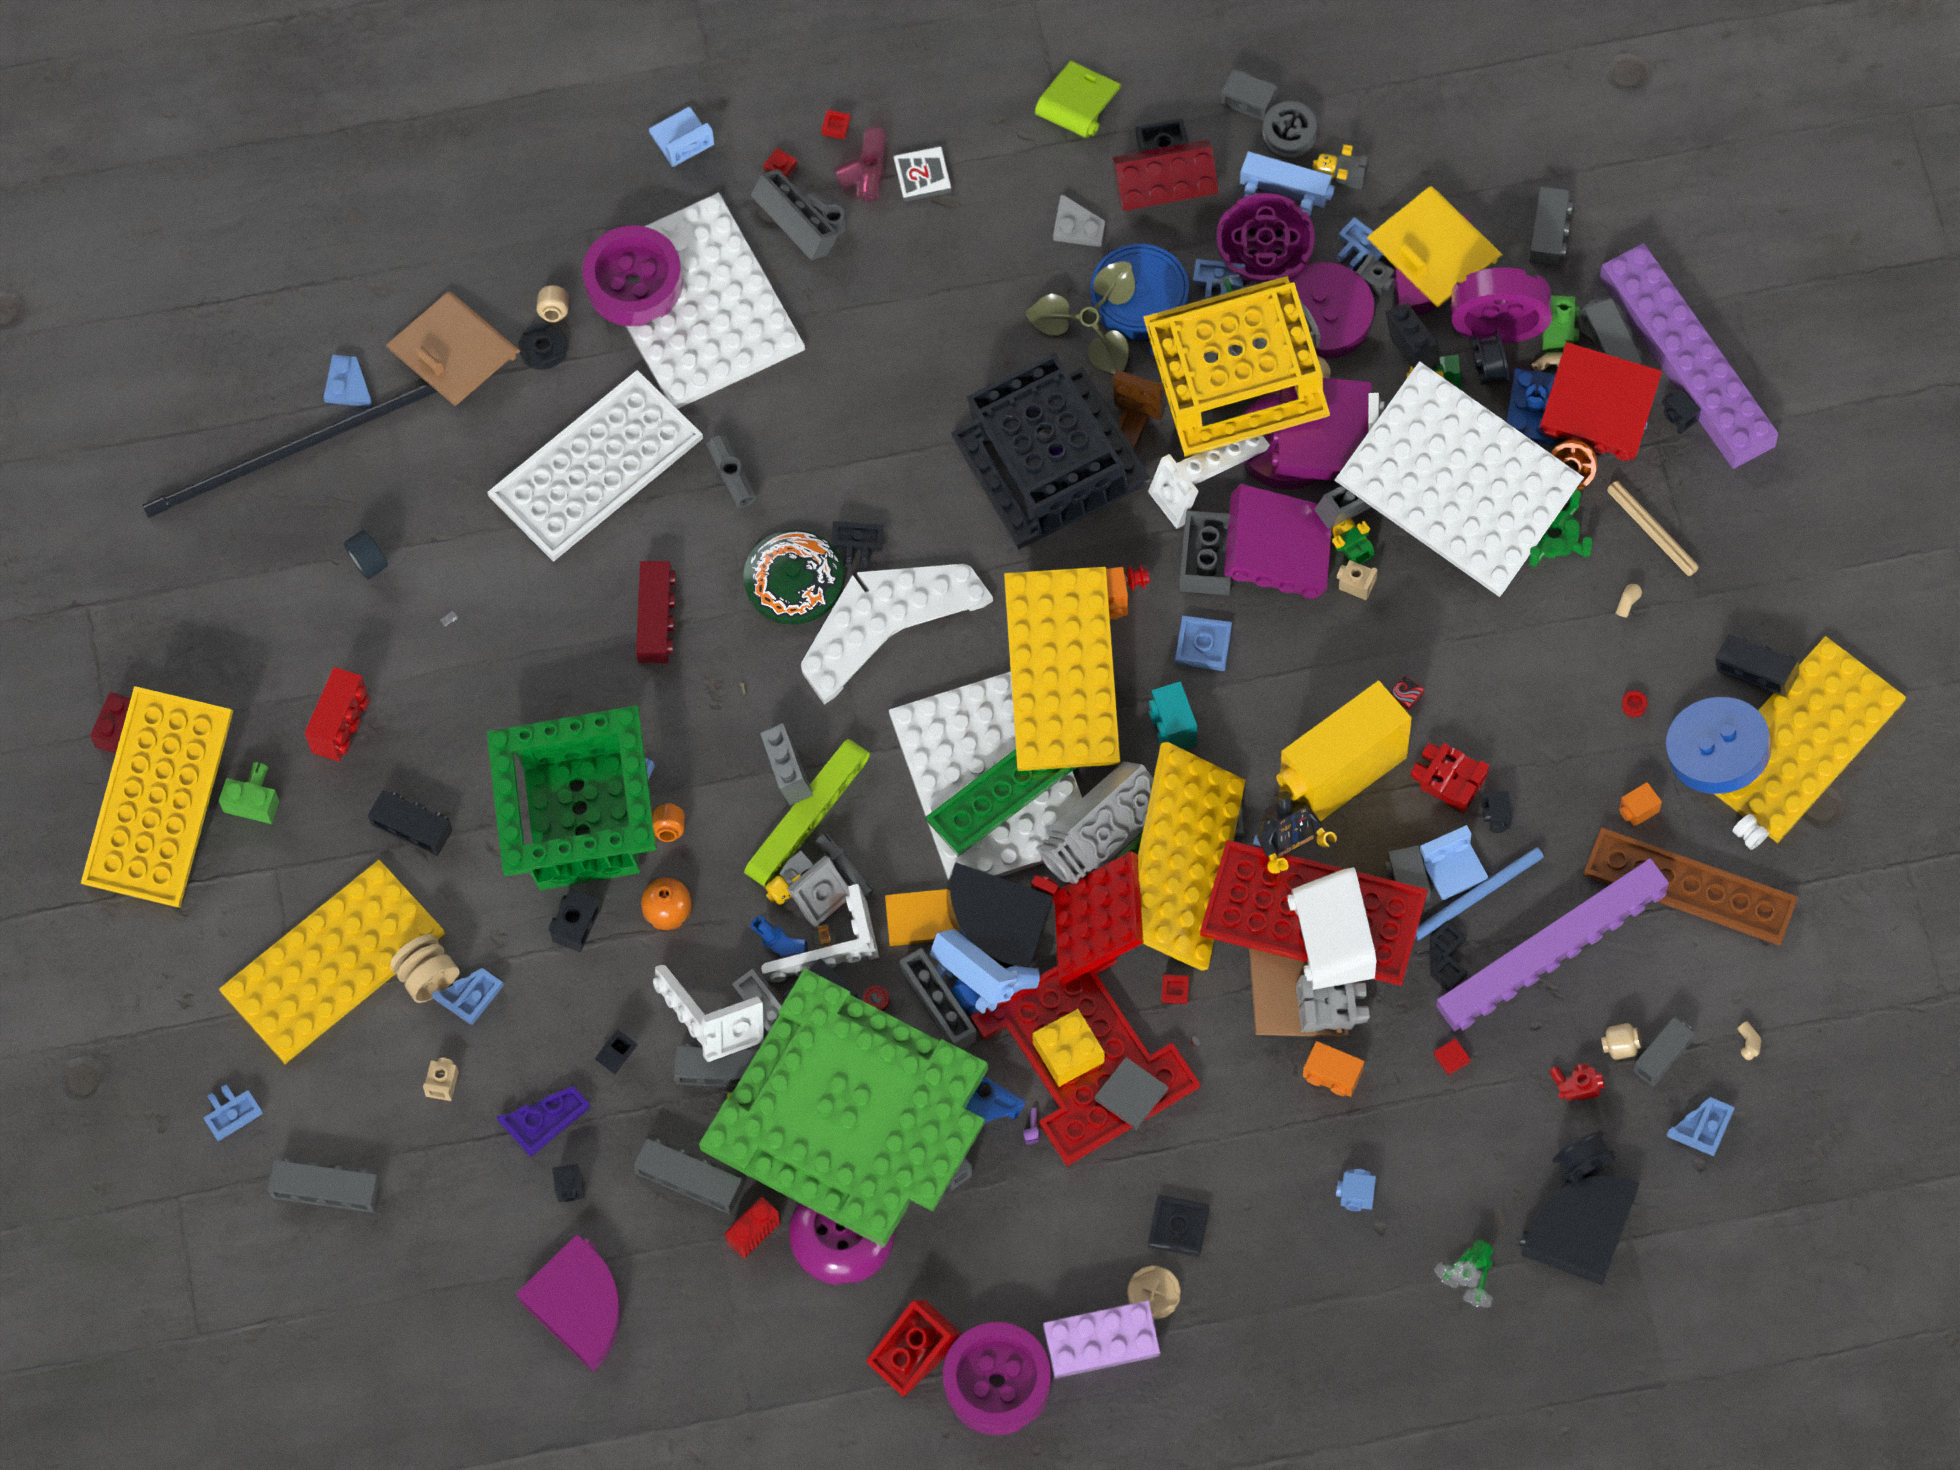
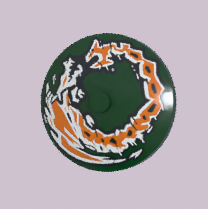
[743,529,844,625]

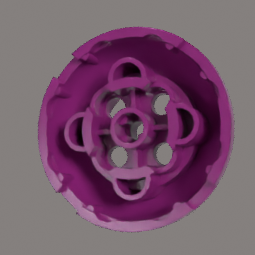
[1216,193,1315,284]
[789,1203,895,1285]

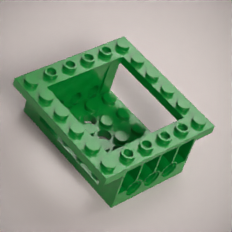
[487,705,657,890]

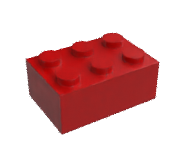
[304,667,370,762]

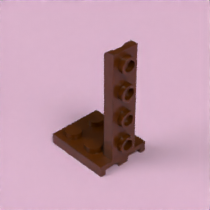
[1113,370,1164,451]

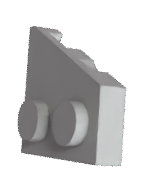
[1053,195,1105,247]

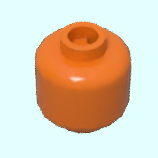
[653,803,685,842]

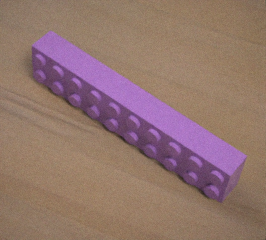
[1600,243,1778,469]

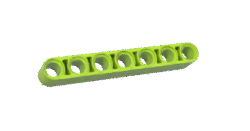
[744,739,870,887]

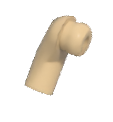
[1531,352,1562,372]
[1615,584,1642,618]
[1738,1021,1761,1060]

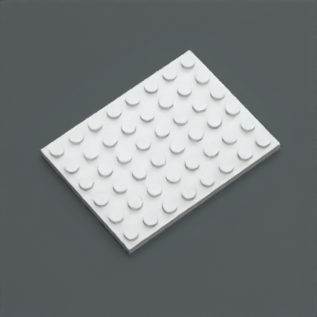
[626,193,805,409]
[1335,361,1584,597]
[889,672,1082,881]

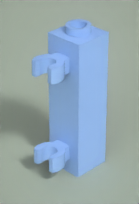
[1240,152,1335,216]
[929,929,1017,1013]

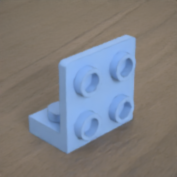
[649,107,714,167]
[1420,825,1488,900]

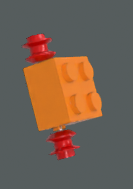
[1106,564,1150,620]

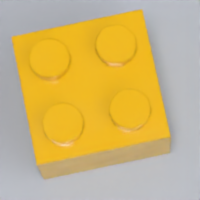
[1032,1009,1104,1087]

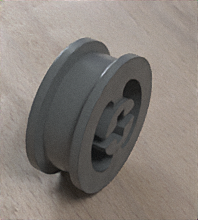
[1263,101,1317,159]

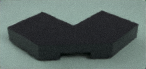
[1429,921,1468,992]

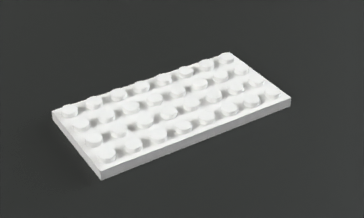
[488,370,703,562]

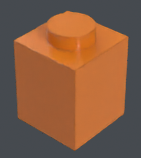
[1619,782,1662,827]

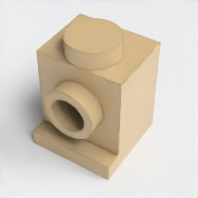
[1337,560,1378,600]
[423,1058,459,1101]

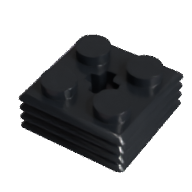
[1136,118,1189,152]

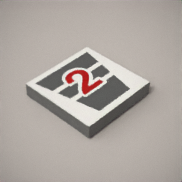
[894,147,951,202]

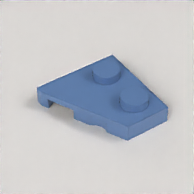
[324,354,372,407]
[432,968,504,1025]
[1667,1097,1735,1156]

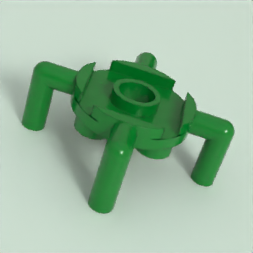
[1529,490,1593,567]

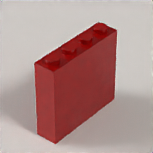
[1538,342,1662,461]

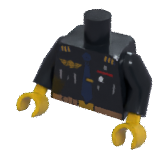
[1257,791,1337,873]

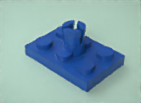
[1507,369,1556,446]

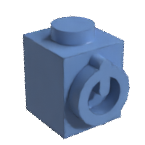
[1336,1169,1376,1211]

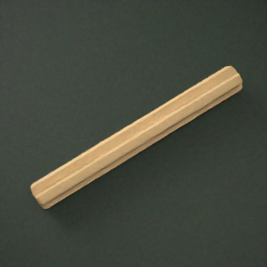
[1608,481,1698,576]

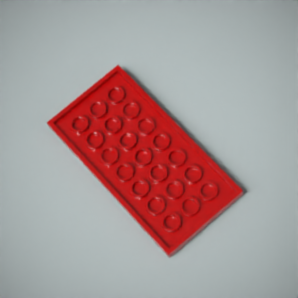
[1200,840,1428,986]

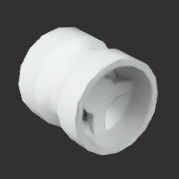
[1733,814,1769,850]

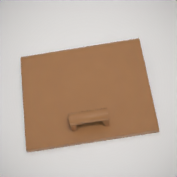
[386,292,520,406]
[1249,948,1348,1037]

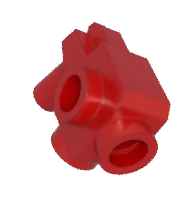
[1550,1064,1605,1101]

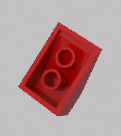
[865,1300,962,1397]

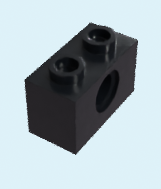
[549,888,602,952]

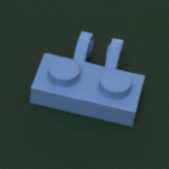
[1337,217,1385,271]
[1193,259,1245,298]
[203,1084,263,1141]

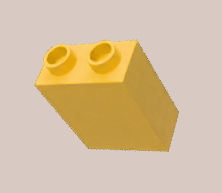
[1275,680,1412,821]

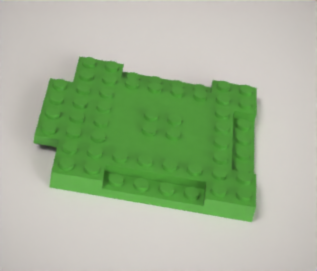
[699,968,988,1248]

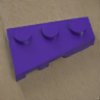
[496,1086,591,1158]

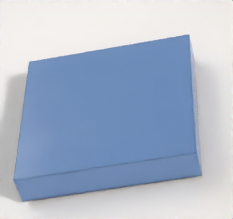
[1175,615,1232,671]

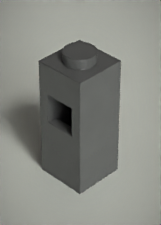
[1633,1017,1695,1087]

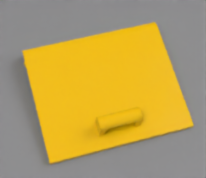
[1367,186,1503,307]

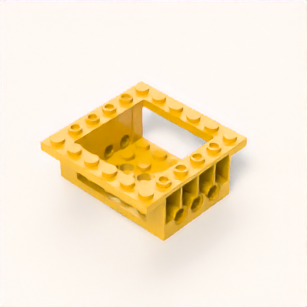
[1143,276,1330,457]

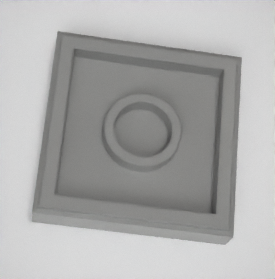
[787,856,850,928]

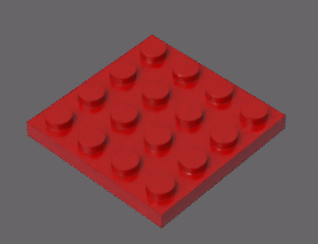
[1054,851,1144,983]

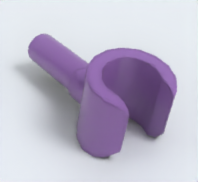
[1023,1108,1039,1145]

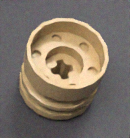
[390,934,459,1003]

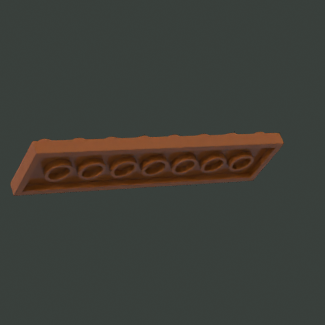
[1583,827,1798,946]

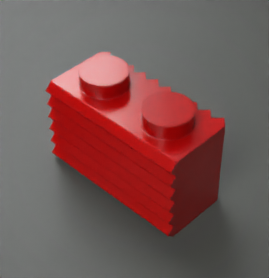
[724,1197,780,1258]

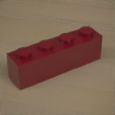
[636,561,676,663]

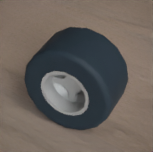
[344,530,388,579]

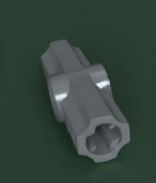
[706,435,756,508]

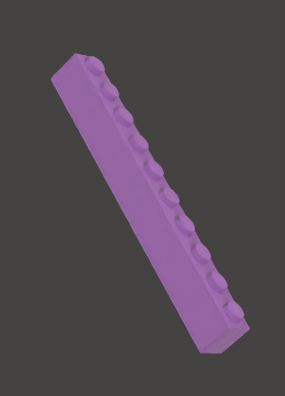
[1436,858,1669,1032]

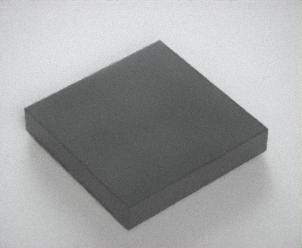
[1095,1057,1168,1130]

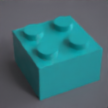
[1148,681,1197,750]

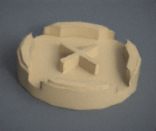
[1127,1266,1181,1320]

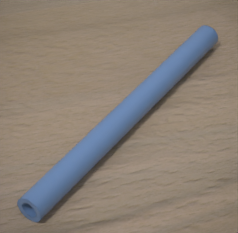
[1415,847,1544,941]

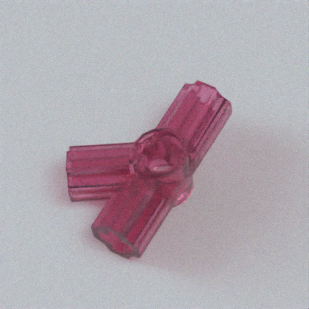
[834,127,886,202]

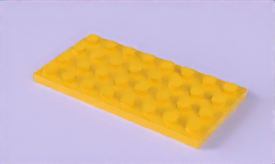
[1004,567,1120,771]
[1714,636,1906,843]
[81,686,233,908]
[1138,742,1246,971]
[219,860,445,1064]

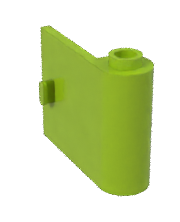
[1035,61,1121,138]

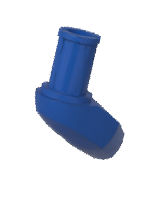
[750,915,808,958]

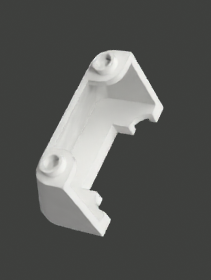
[1287,867,1376,990]

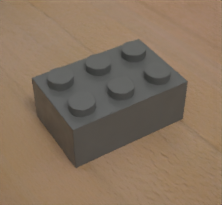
[1180,511,1231,595]

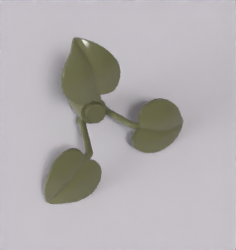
[1026,262,1135,375]

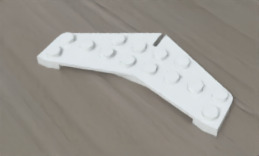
[801,564,993,704]

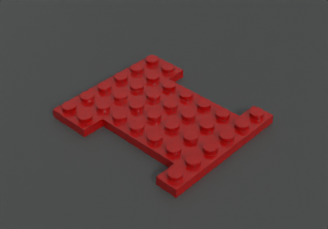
[970,958,1200,1167]

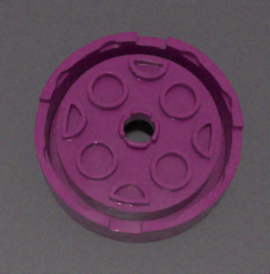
[582,226,683,326]
[1451,268,1552,344]
[943,1322,1051,1435]

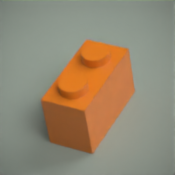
[1303,1041,1365,1097]

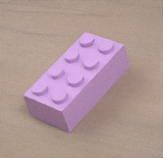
[1043,1301,1160,1379]

